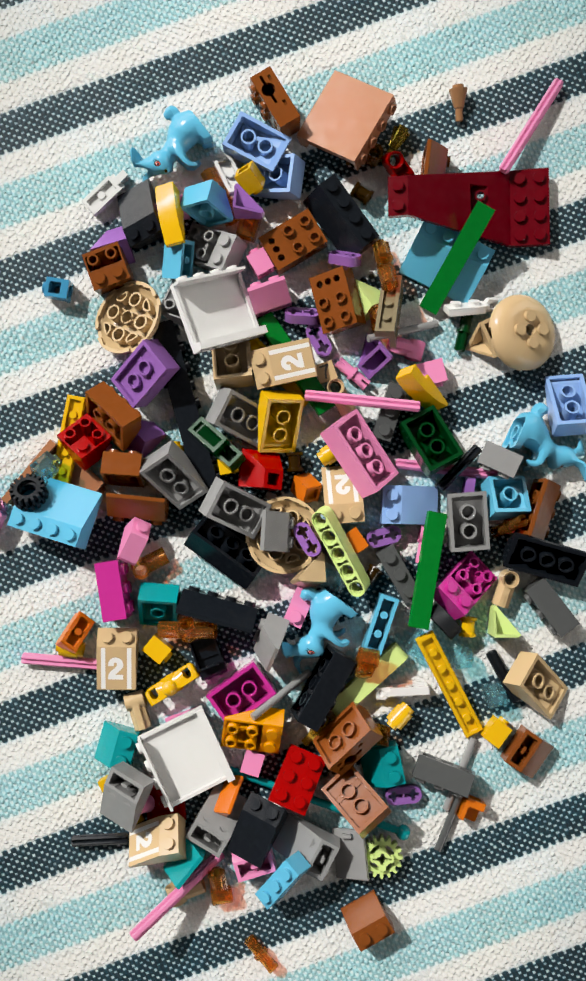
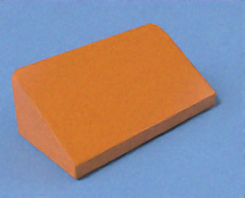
[55,611,95,654]
[214,775,244,817]

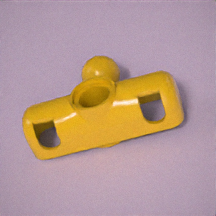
[145,663,200,706]

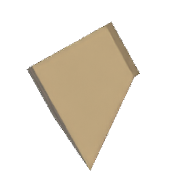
[465,318,498,358]
[290,552,326,587]

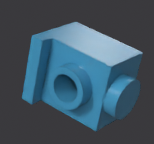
[42,276,74,303]

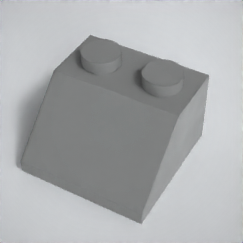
[477,440,524,480]
[260,510,295,552]
[253,612,290,672]

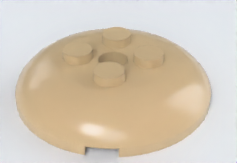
[95,281,162,355]
[489,294,555,371]
[246,496,322,574]

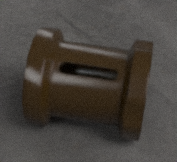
[350,181,374,207]
[286,452,304,472]
[366,563,384,589]

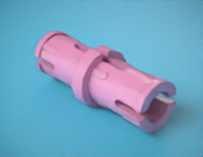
[334,357,371,391]

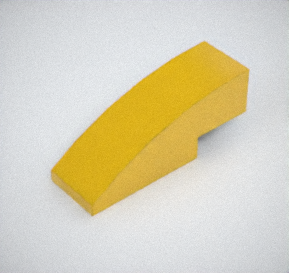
[155,181,185,248]
[395,364,448,410]

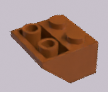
[82,241,135,295]
[500,724,554,779]

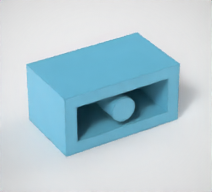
[162,240,195,279]

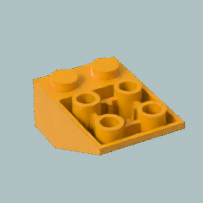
[221,708,285,754]

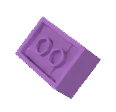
[111,339,180,408]

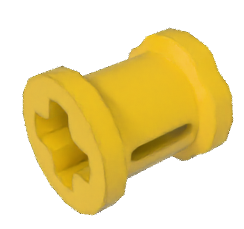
[459,616,477,638]

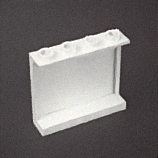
[170,265,268,354]
[136,705,235,812]

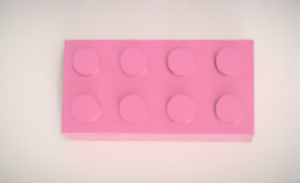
[320,409,399,499]

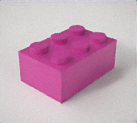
[94,559,135,622]
[206,658,277,721]

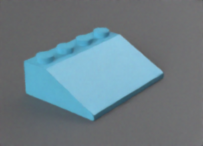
[398,222,496,303]
[7,473,104,550]

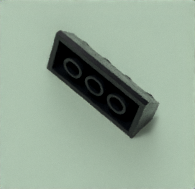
[303,173,379,254]
[184,516,262,590]
[502,532,586,587]
[175,585,259,634]
[290,643,356,732]

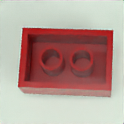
[268,744,325,816]

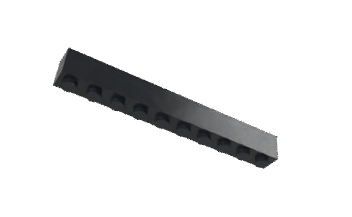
[153,320,222,506]

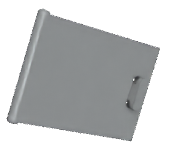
[332,827,370,881]

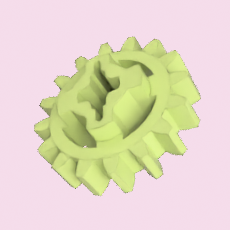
[366,834,403,879]

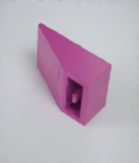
[434,551,497,620]

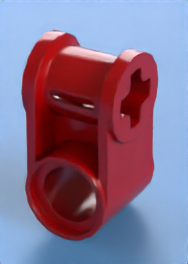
[382,151,415,177]

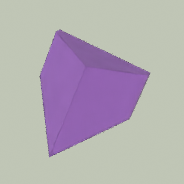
[233,183,265,219]
[90,226,136,264]
[357,333,394,380]
[127,420,167,458]

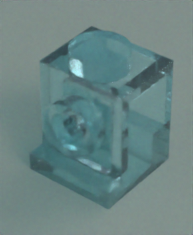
[30,451,62,486]
[318,567,344,593]
[405,628,425,660]
[450,644,474,669]
[481,681,508,709]

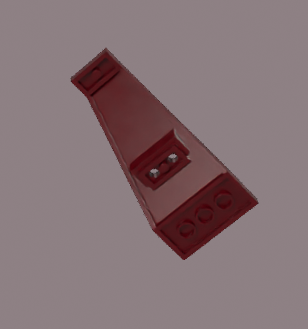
[388,167,550,248]

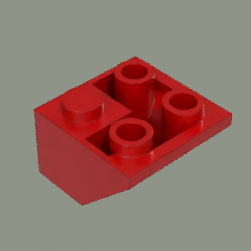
[57,413,112,471]
[238,448,283,491]

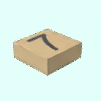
[316,360,338,384]

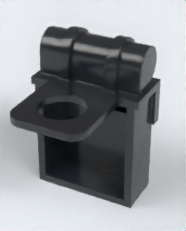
[188,633,228,681]

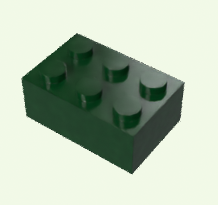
[397,405,464,478]

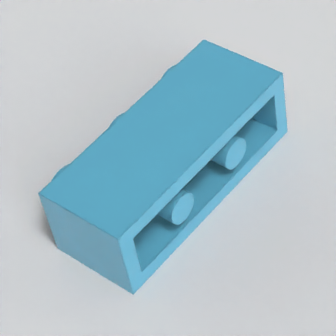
[361,592,399,655]
[255,850,311,910]

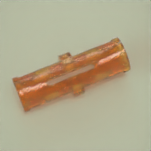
[490,514,528,538]
[244,934,278,973]

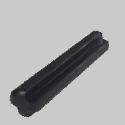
[437,445,482,491]
[486,649,521,703]
[71,832,129,847]

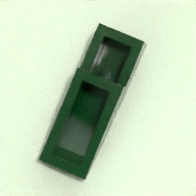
[188,416,246,473]

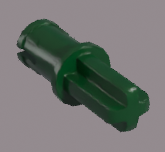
[454,315,473,352]

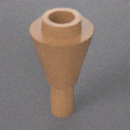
[449,84,468,122]

